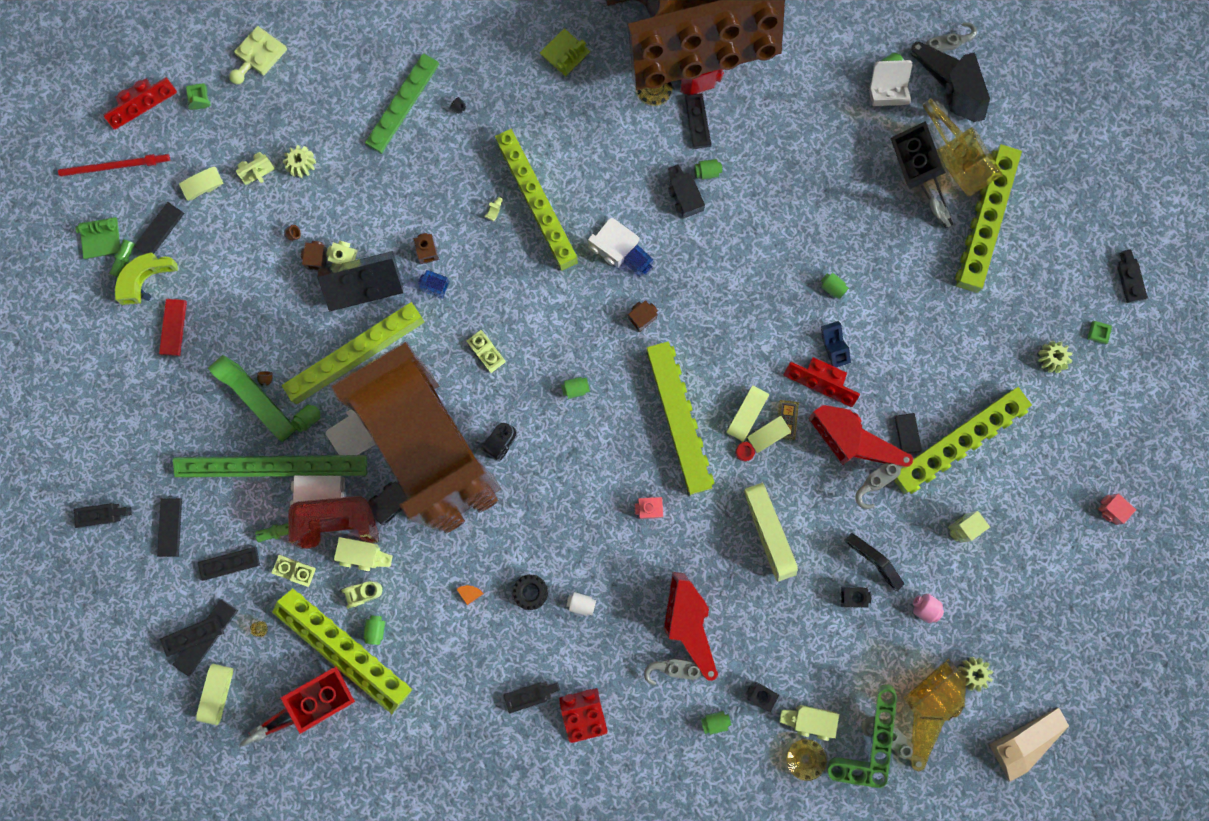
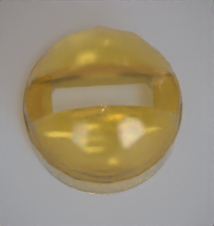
[250,621,268,637]

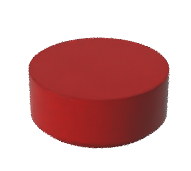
[735,442,755,462]

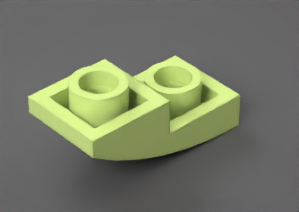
[179,167,223,201]
[467,330,506,373]
[747,416,791,453]
[272,555,316,587]

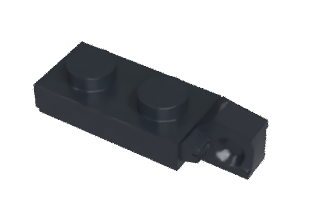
[1118,249,1148,303]
[74,503,132,528]
[503,681,560,714]

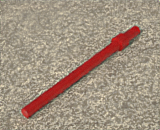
[58,154,170,177]

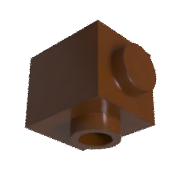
[413,233,439,265]
[301,241,328,270]
[628,300,658,332]

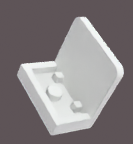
[869,60,912,106]
[588,218,639,268]
[326,409,376,455]

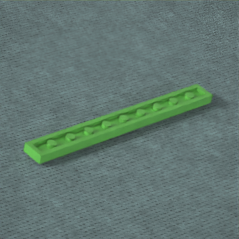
[173,455,368,477]

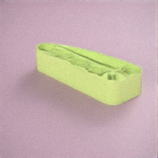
[744,483,798,582]

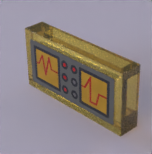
[777,400,799,441]

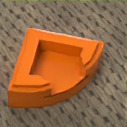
[457,585,484,605]

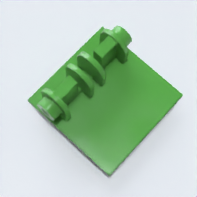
[75,217,120,259]

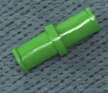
[108,239,135,277]
[255,521,297,543]

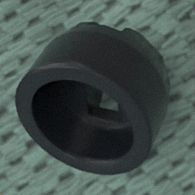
[450,97,466,114]

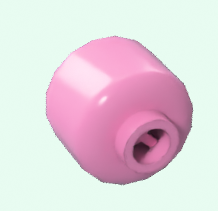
[913,594,944,623]

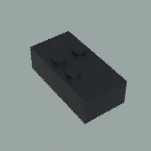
[317,251,403,312]

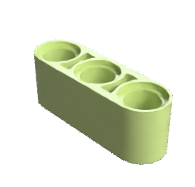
[726,385,769,442]
[196,664,233,725]

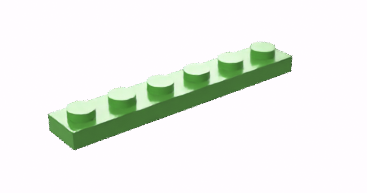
[365,53,440,154]

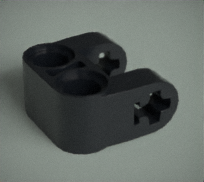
[481,423,517,462]

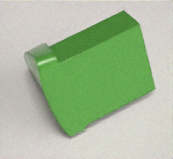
[186,83,211,110]

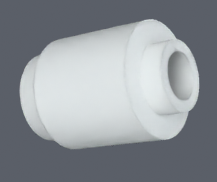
[566,592,596,616]

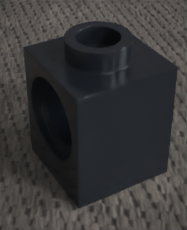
[841,587,872,608]
[746,682,779,712]

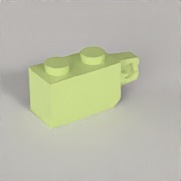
[334,537,392,571]
[779,705,839,741]

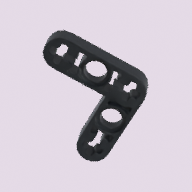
[845,533,905,592]

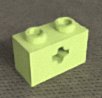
[948,511,990,543]

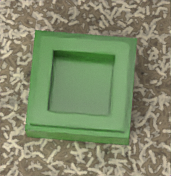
[1087,321,1112,345]

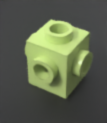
[326,240,358,266]

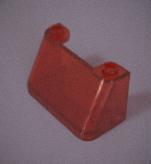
[288,496,379,550]

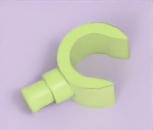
[484,197,503,221]

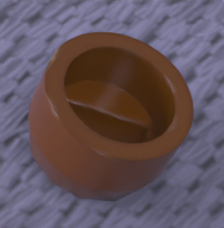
[284,225,301,241]
[257,371,273,386]

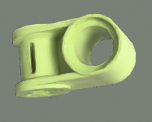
[342,581,382,609]

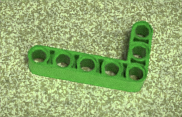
[208,355,296,442]
[828,684,897,788]

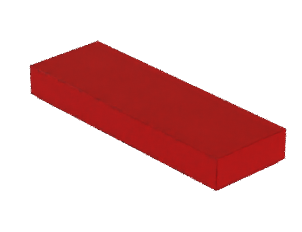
[159,299,187,356]

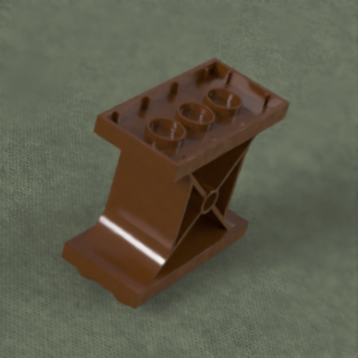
[605,0,785,90]
[331,341,501,534]

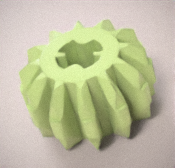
[283,145,316,178]
[1038,341,1073,373]
[958,657,993,692]

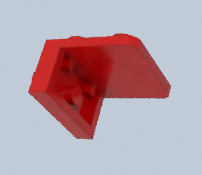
[559,688,608,743]

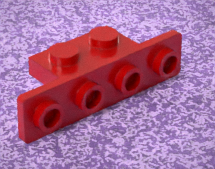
[103,77,177,130]
[783,357,860,407]

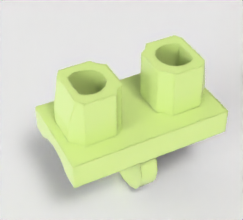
[236,152,275,185]

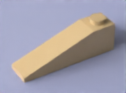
[989,708,1069,782]

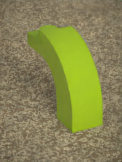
[115,253,178,305]

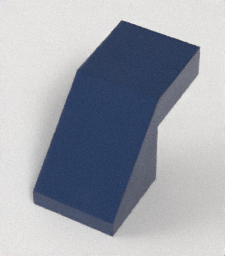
[821,321,851,368]

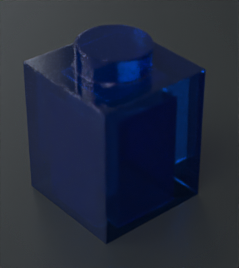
[624,245,653,277]
[419,270,450,299]

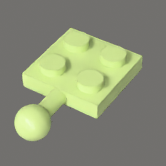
[229,26,287,85]

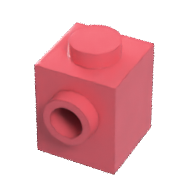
[1098,494,1136,525]
[635,497,663,519]

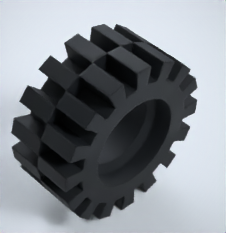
[512,574,548,610]

